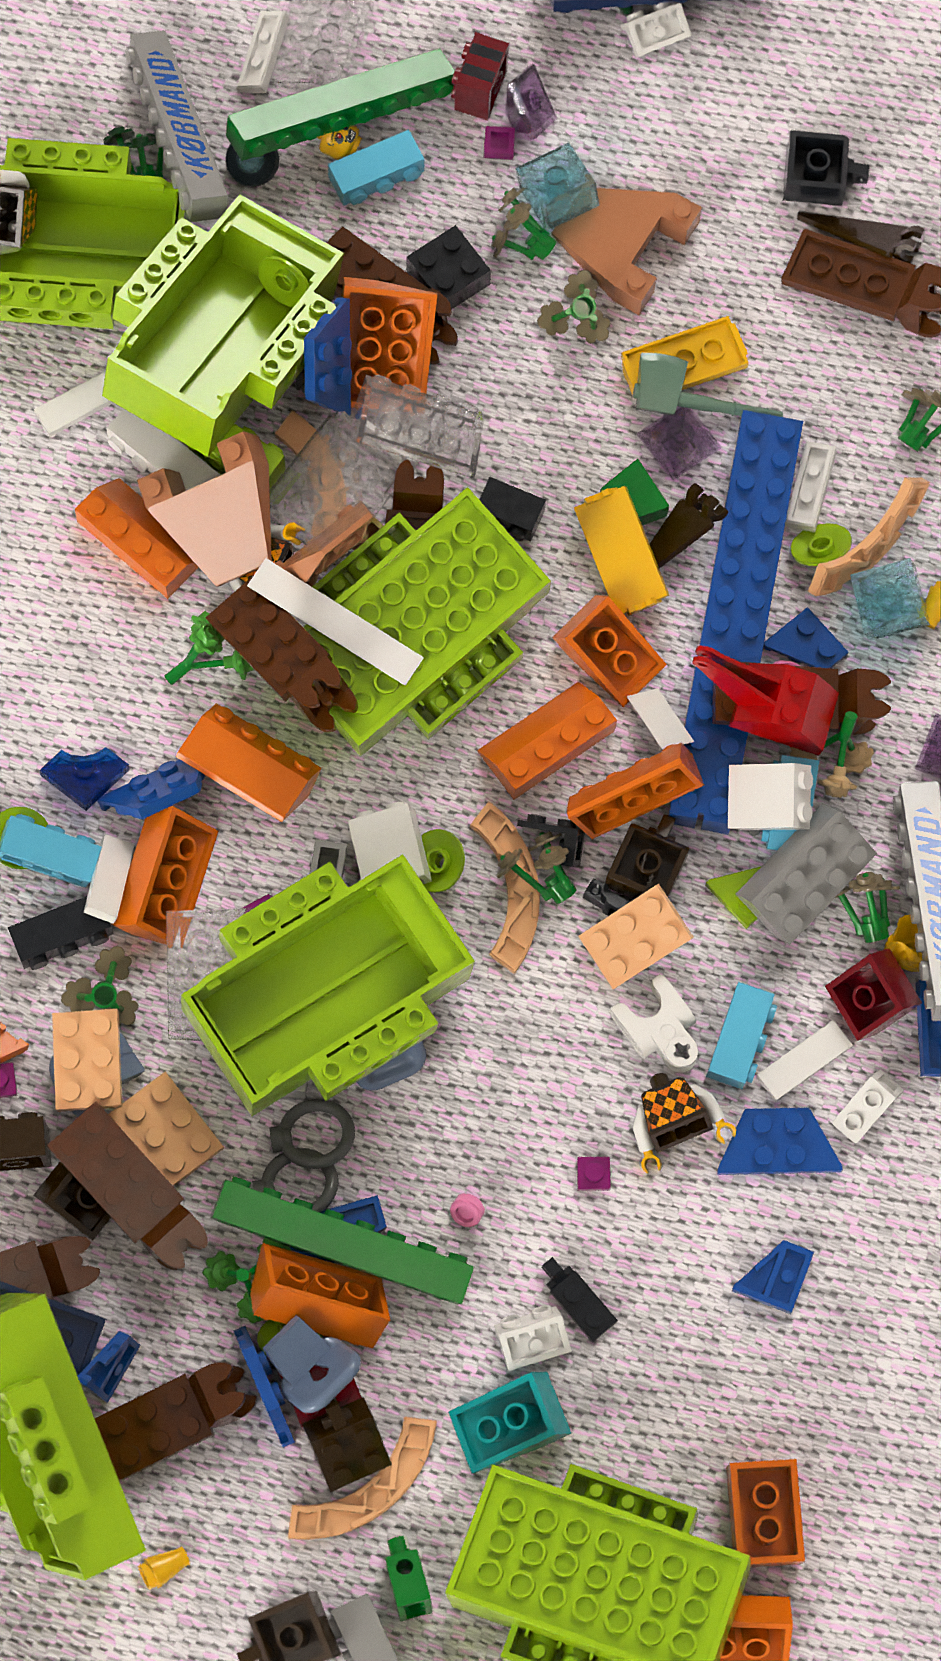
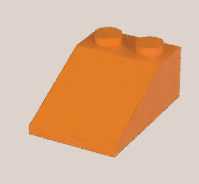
[552,595,667,707]

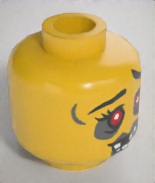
[317,125,362,160]

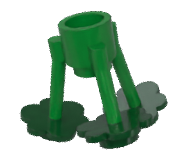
[103,126,164,178]

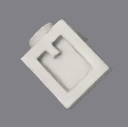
[832,1069,904,1143]

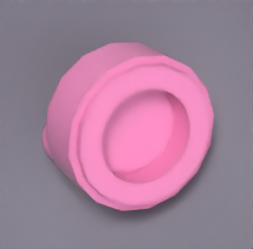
[450,1193,485,1227]

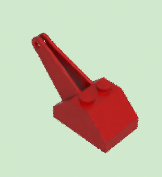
[692,646,839,756]

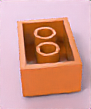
[726,1459,805,1567]

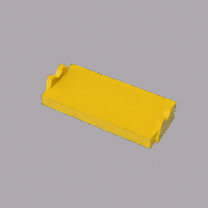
[621,316,749,396]
[574,486,670,616]

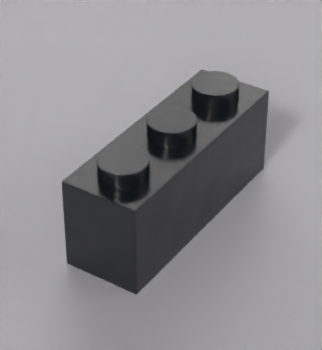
[8,896,114,970]

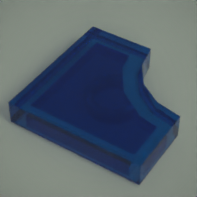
[39,747,130,811]

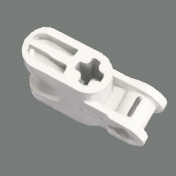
[610,974,698,1073]

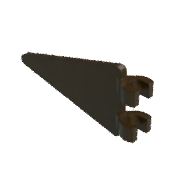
[797,211,924,264]
[649,483,728,569]

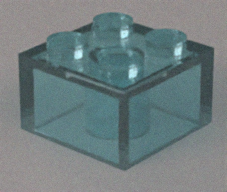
[515,142,600,231]
[850,558,930,640]

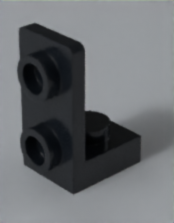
[517,814,585,867]

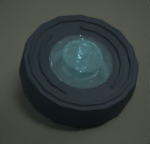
[225,144,280,187]

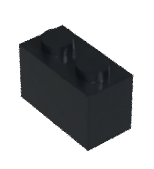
[479,477,546,542]

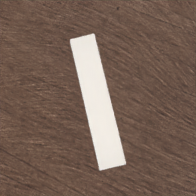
[247,558,424,686]

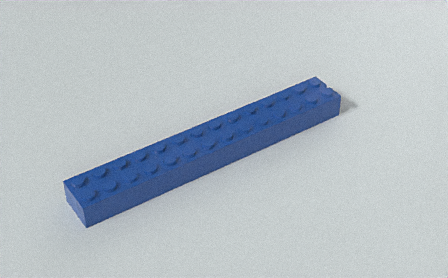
[668,410,803,835]

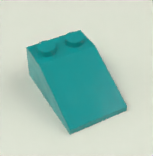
[448,1372,572,1474]

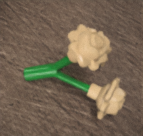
[790,711,874,798]

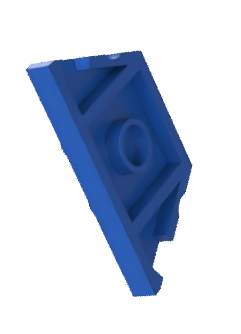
[304,297,352,416]
[96,759,206,819]
[717,1107,843,1175]
[233,1326,295,1448]

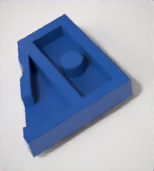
[763,607,849,668]
[732,1240,814,1314]
[78,1330,141,1403]

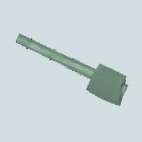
[633,353,783,417]

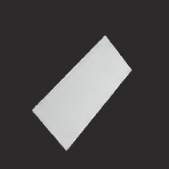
[627,688,694,750]

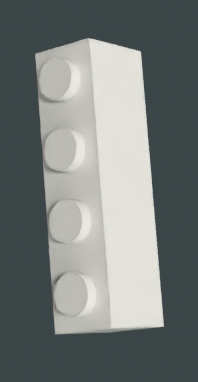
[106,409,220,491]

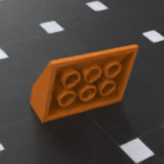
[342,277,437,415]

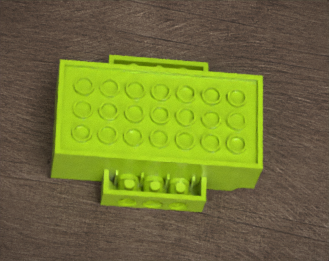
[0,138,190,329]
[102,194,344,457]
[303,487,551,757]
[181,854,475,1117]
[0,1293,147,1581]
[445,1463,751,1661]

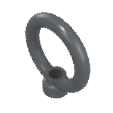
[269,1099,355,1169]
[252,1148,338,1213]

